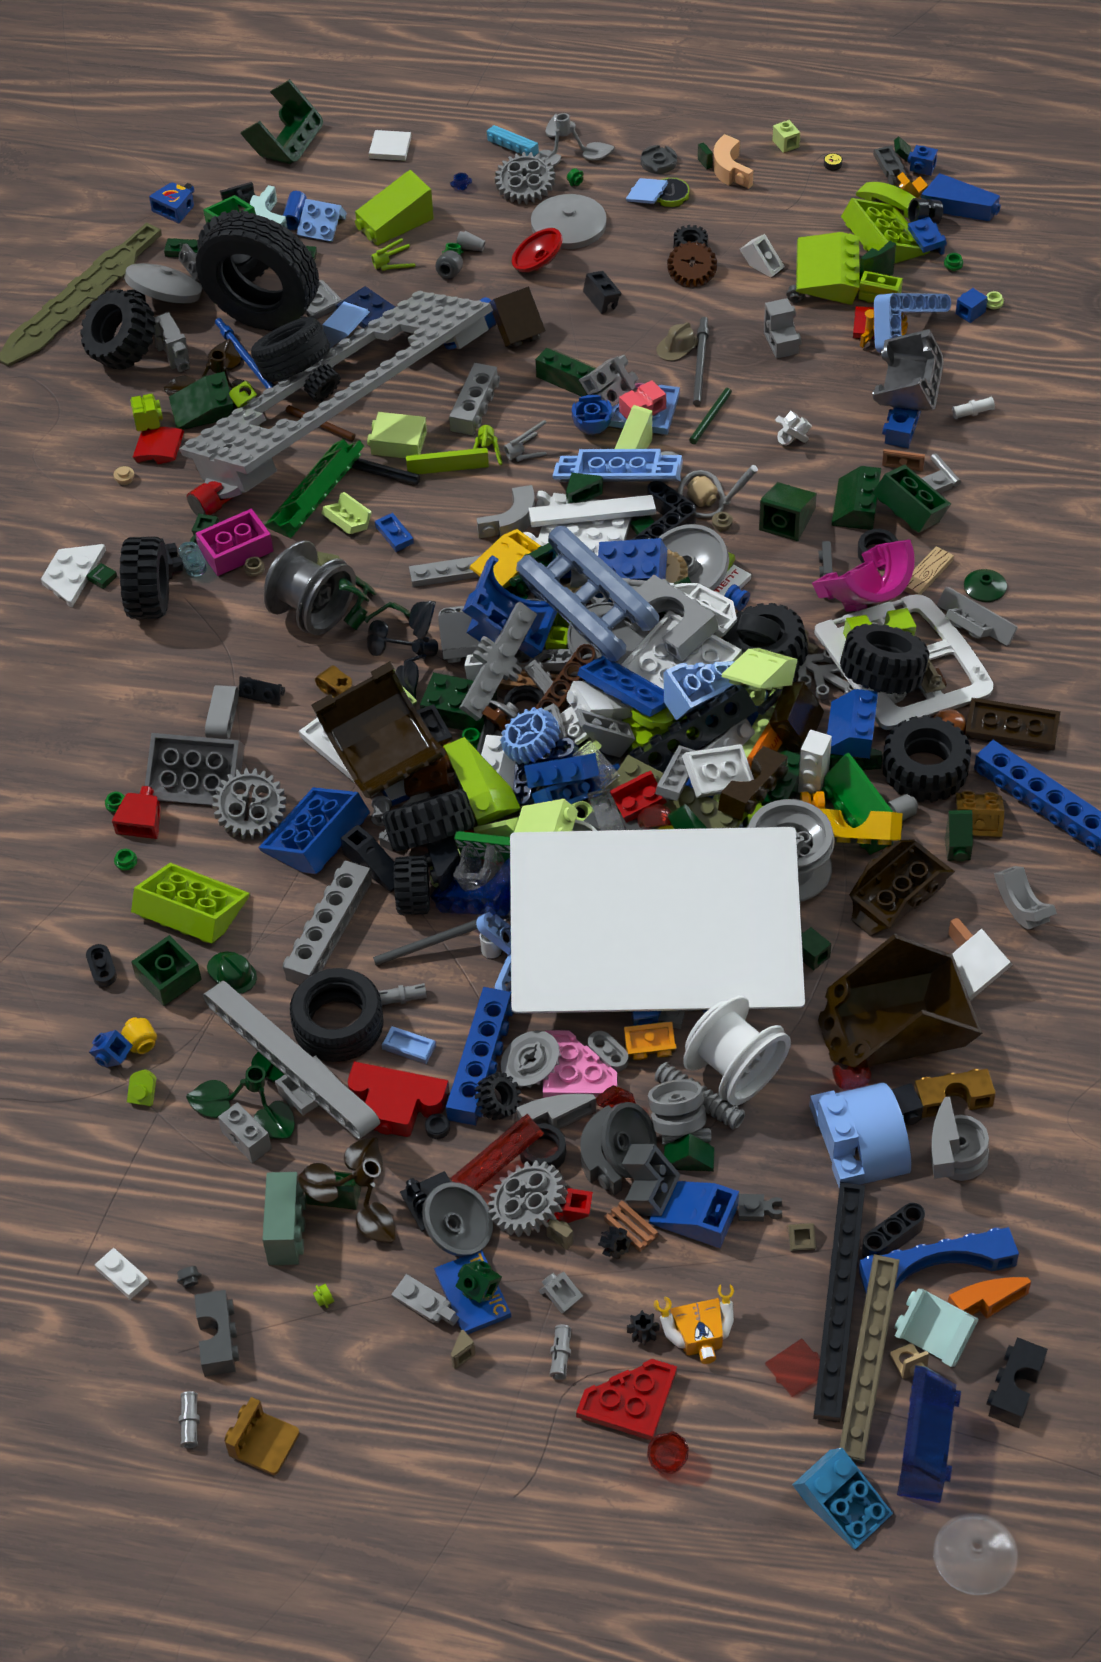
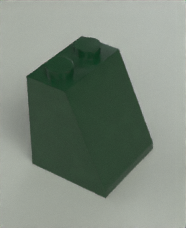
[759,482,817,541]

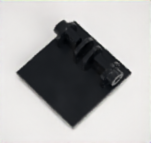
[400,1171,451,1232]

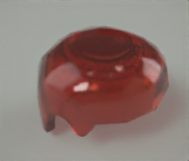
[637,804,672,828]
[831,1065,872,1091]
[647,1431,689,1475]

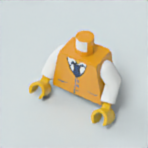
[653,1284,734,1364]

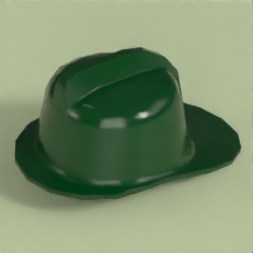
[207,951,257,994]

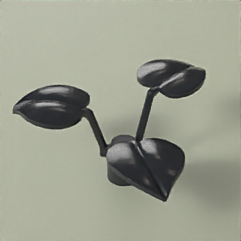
[367,601,438,699]

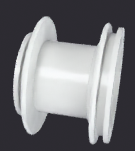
[684,996,791,1106]

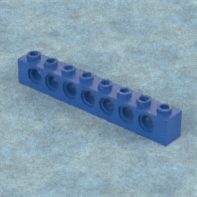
[974,740,1101,855]

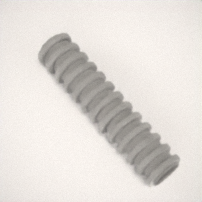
[655,1062,745,1130]

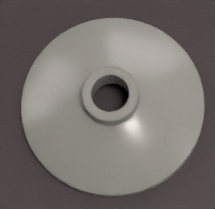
[488,700,519,721]

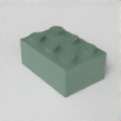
[262,1172,306,1265]

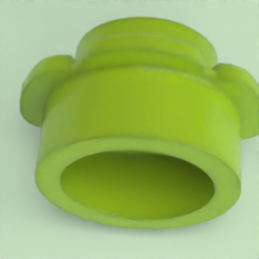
[313,1284,335,1308]

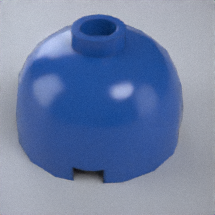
[572,395,612,435]

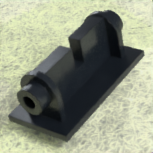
[239,676,285,705]

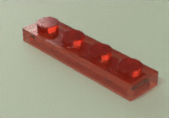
[450,1114,544,1191]

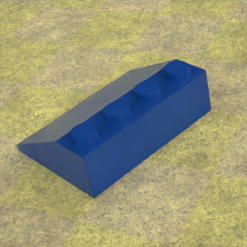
[258,787,371,874]

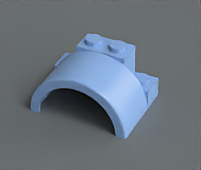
[809,1083,911,1187]

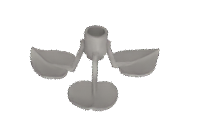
[534,113,615,167]

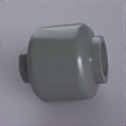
[435,250,463,279]

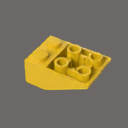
[469,529,541,588]

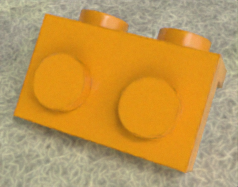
[624,1022,677,1060]

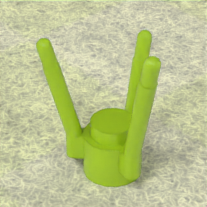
[371,238,416,271]
[473,425,503,465]

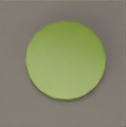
[630,707,675,730]

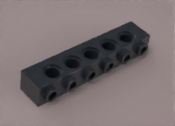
[630,685,758,772]

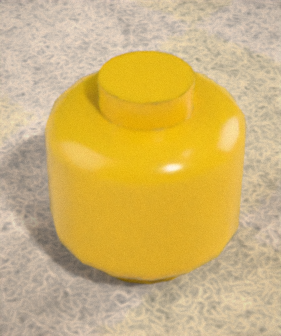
[121,1017,157,1054]

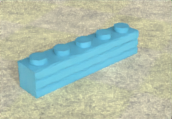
[487,125,539,156]

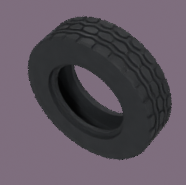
[195,213,319,330]

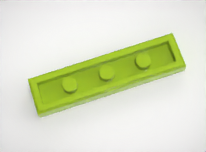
[406,448,489,474]

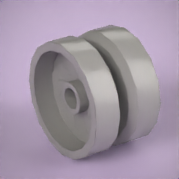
[648,1079,707,1136]
[948,1115,989,1181]

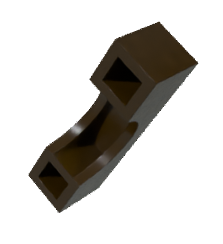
[718,746,788,821]

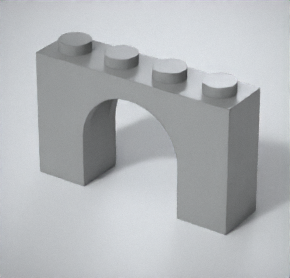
[621,575,719,662]

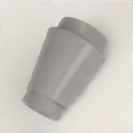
[456,231,485,252]

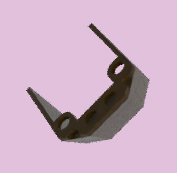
[818,934,983,1068]

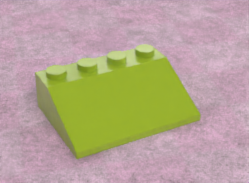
[841,198,930,264]
[796,232,860,305]
[131,863,250,943]

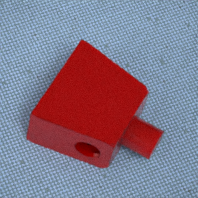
[112,786,161,839]

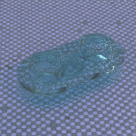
[178,542,207,577]

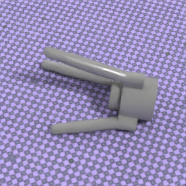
[504,420,547,462]

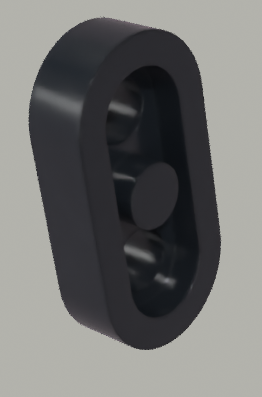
[86,944,117,987]

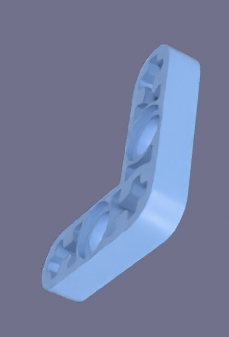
[476,912,511,992]

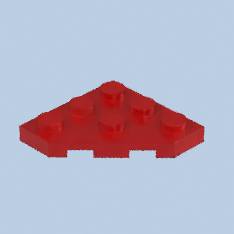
[576,1359,677,1441]

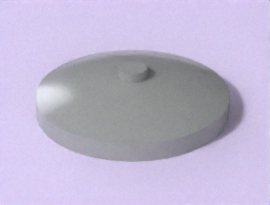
[531,194,607,249]
[124,263,202,303]
[659,524,729,591]

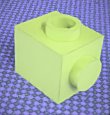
[772,120,800,153]

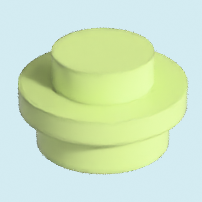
[986,291,1004,310]

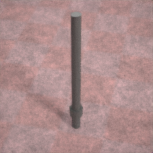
[693,317,709,406]
[373,909,510,966]

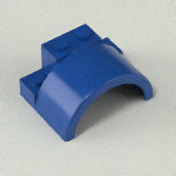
[463,555,557,658]

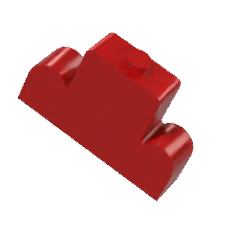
[348,1061,450,1137]

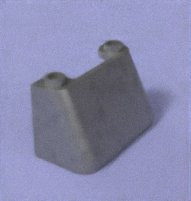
[873,329,944,411]

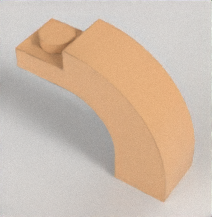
[713,134,753,189]

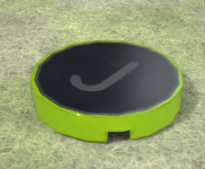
[656,178,689,207]

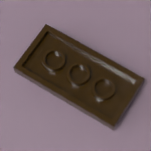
[965,698,1061,751]

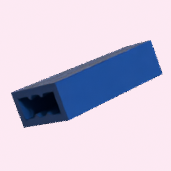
[921,173,1001,221]

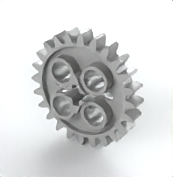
[495,152,555,204]
[212,768,286,839]
[488,1160,568,1237]

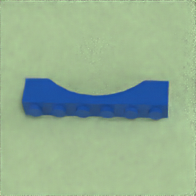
[858,1227,1019,1293]

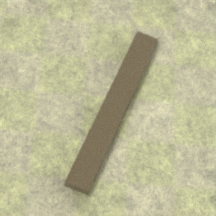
[839,1254,900,1464]

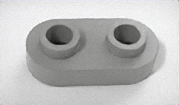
[588,1031,628,1072]

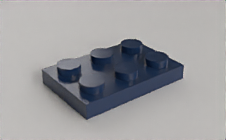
[337,286,395,328]

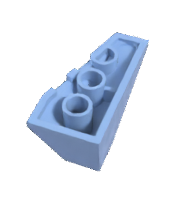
[664,661,735,721]

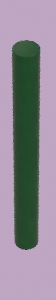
[689,388,732,444]

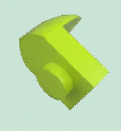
[127,1069,157,1106]

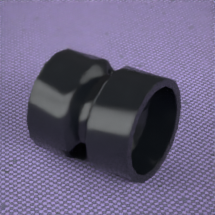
[908,198,943,225]

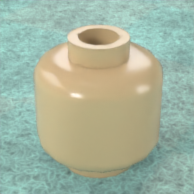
[687,476,718,507]

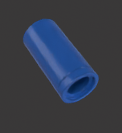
[283,191,307,230]

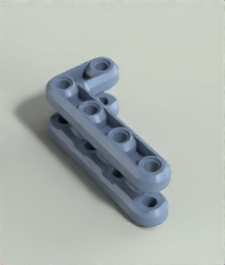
[516,526,659,662]

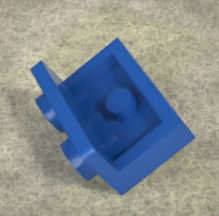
[908,217,947,255]

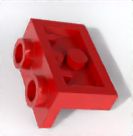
[610,771,667,823]

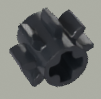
[598,1225,632,1259]
[627,1310,660,1346]

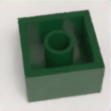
[131,935,202,1006]

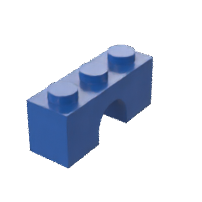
[524,753,600,788]

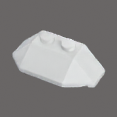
[664,583,737,637]

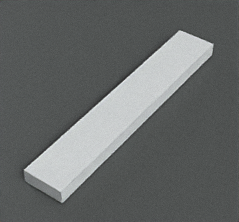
[528,495,656,527]

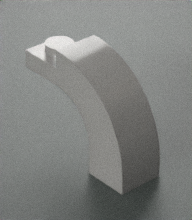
[476,485,535,538]
[994,866,1057,929]

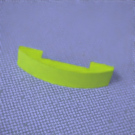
[856,182,916,218]

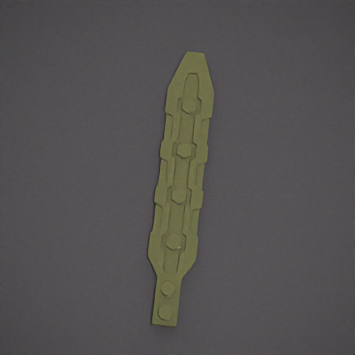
[0,223,162,366]

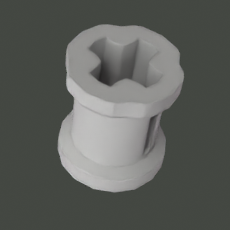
[371,796,392,826]

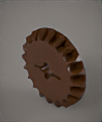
[667,241,717,287]

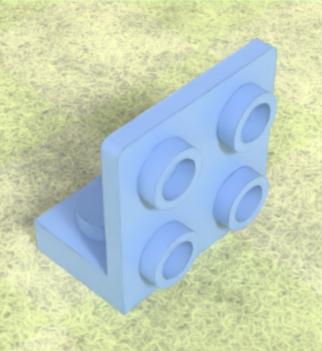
[297,199,347,242]

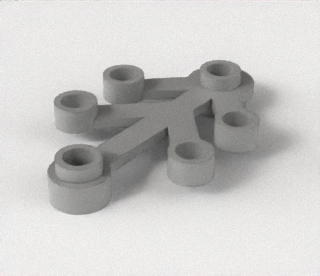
[797,650,854,700]

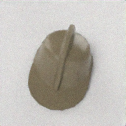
[656,322,698,361]

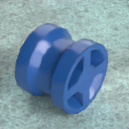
[724,584,750,611]

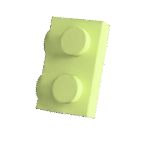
[321,492,372,534]

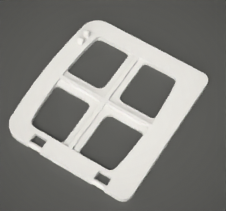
[814,594,993,730]

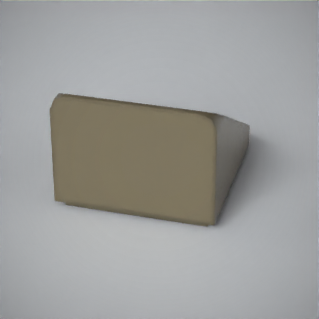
[787,1223,816,1251]
[451,1330,475,1369]

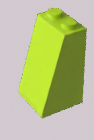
[355,170,434,246]

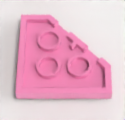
[543,1030,617,1098]

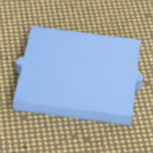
[626,178,668,204]

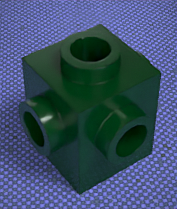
[455,1260,502,1303]

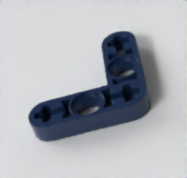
[513,738,579,808]

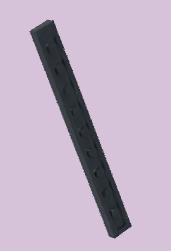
[813,1182,865,1422]

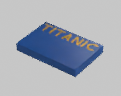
[434,1250,511,1334]

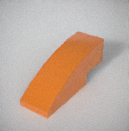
[948,1277,1031,1319]

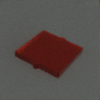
[765,1338,820,1397]

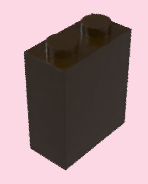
[489,286,546,348]
[769,681,824,753]

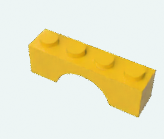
[820,809,903,845]

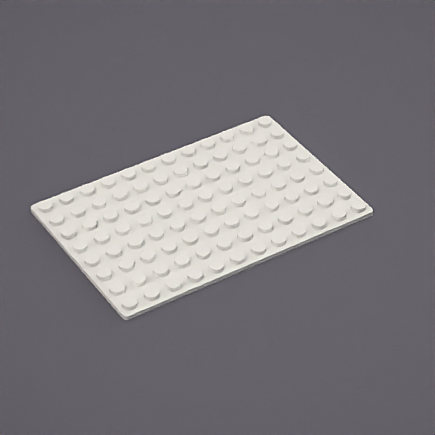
[510,827,805,1013]

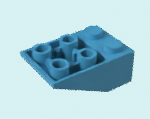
[792,1448,893,1549]

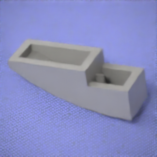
[516,1094,596,1131]
[932,1097,960,1179]

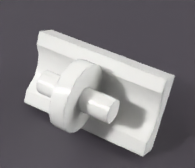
[775,411,812,445]

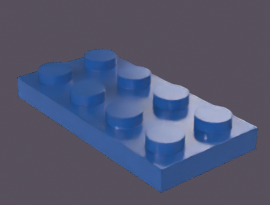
[577,656,667,717]

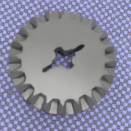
[501,1031,561,1089]

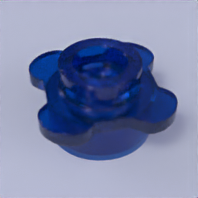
[450,173,472,190]

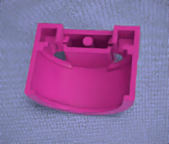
[812,539,915,612]

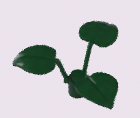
[339,575,410,630]
[186,1052,295,1139]

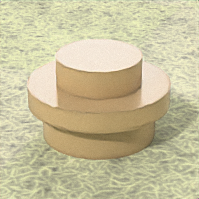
[114,466,134,485]

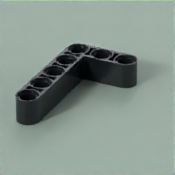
[631,481,696,540]

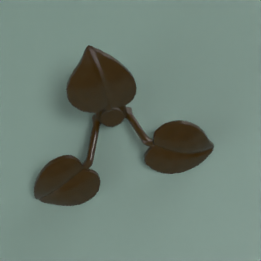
[164,339,256,405]
[298,1137,395,1243]

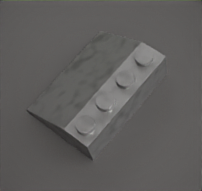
[145,733,245,805]

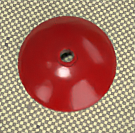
[512,228,563,272]

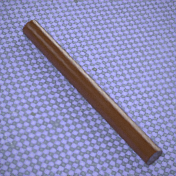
[285,405,355,441]

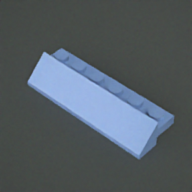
[553,449,683,482]

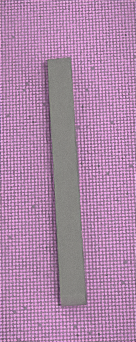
[203,981,380,1139]

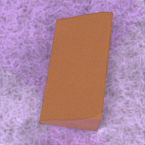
[882,449,925,471]

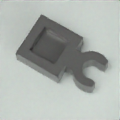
[738,1194,782,1222]

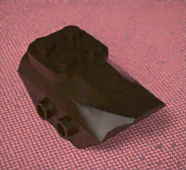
[849,839,955,936]

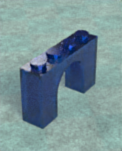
[430,857,511,916]

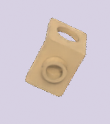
[890,1343,929,1379]

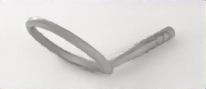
[678,465,758,519]

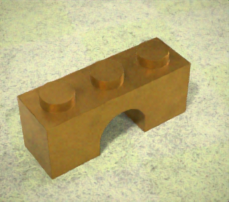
[914,1069,996,1118]

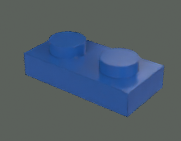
[375,513,414,552]

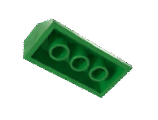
[822,753,894,855]

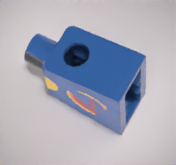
[149,183,195,224]

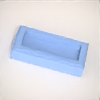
[382,1026,436,1064]

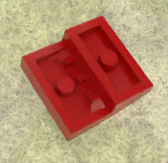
[133,427,184,464]

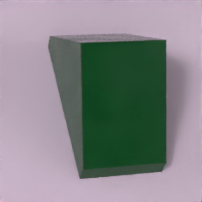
[566,472,603,504]
[664,1134,715,1172]

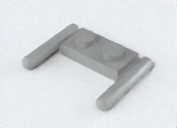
[922,453,961,494]

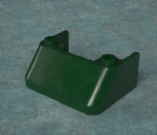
[240,79,323,164]

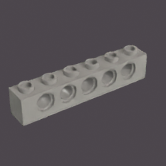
[283,860,372,985]

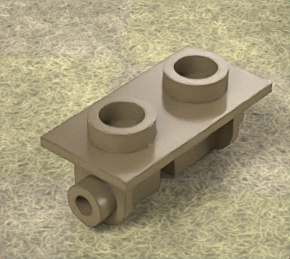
[921,659,946,693]

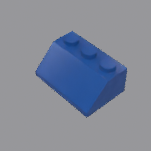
[827,689,878,759]

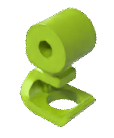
[229,381,257,408]

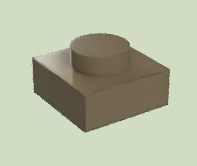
[546,1219,573,1250]

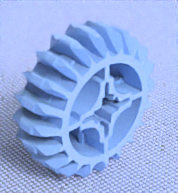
[500,707,561,765]

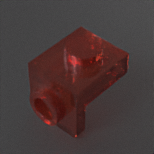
[596,1085,636,1108]

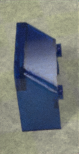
[897,1365,961,1503]

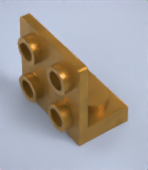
[956,791,1005,837]

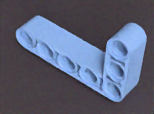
[874,293,951,353]

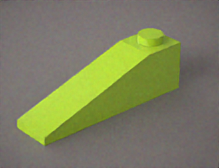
[444,737,521,826]

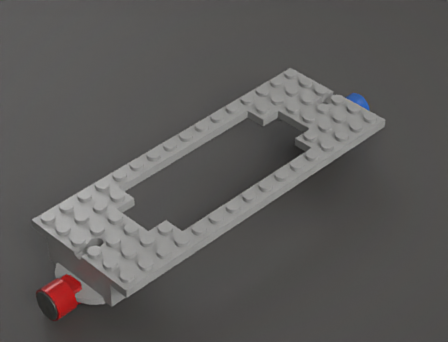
[179,291,496,516]

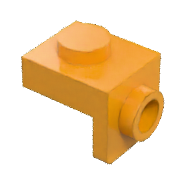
[897,172,928,198]

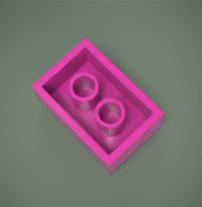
[195,508,273,576]

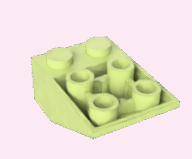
[721,648,798,691]

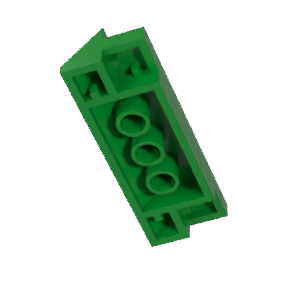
[264,439,364,538]

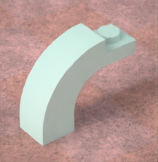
[250,185,287,228]

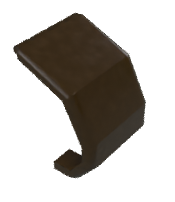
[311,661,446,798]

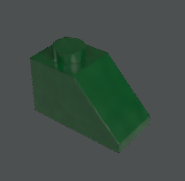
[945,810,973,861]

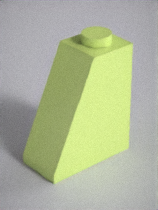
[615,405,652,449]

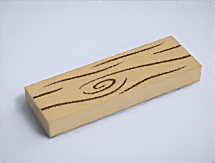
[904,546,954,595]

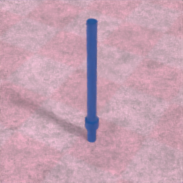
[215,318,274,389]

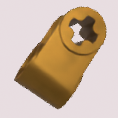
[315,665,352,698]

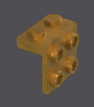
[224,1397,300,1475]

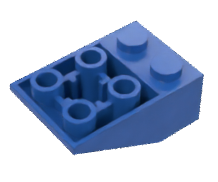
[649,1181,739,1248]

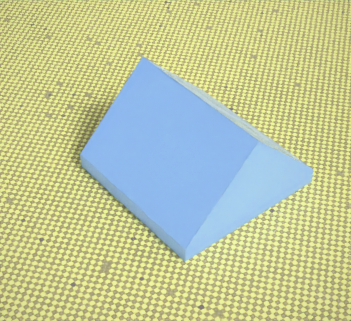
[322,302,370,348]

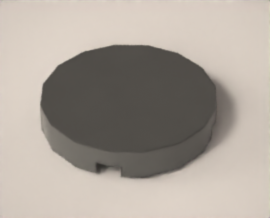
[641,145,677,174]

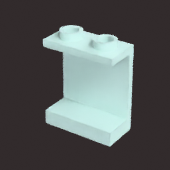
[894,1289,979,1367]

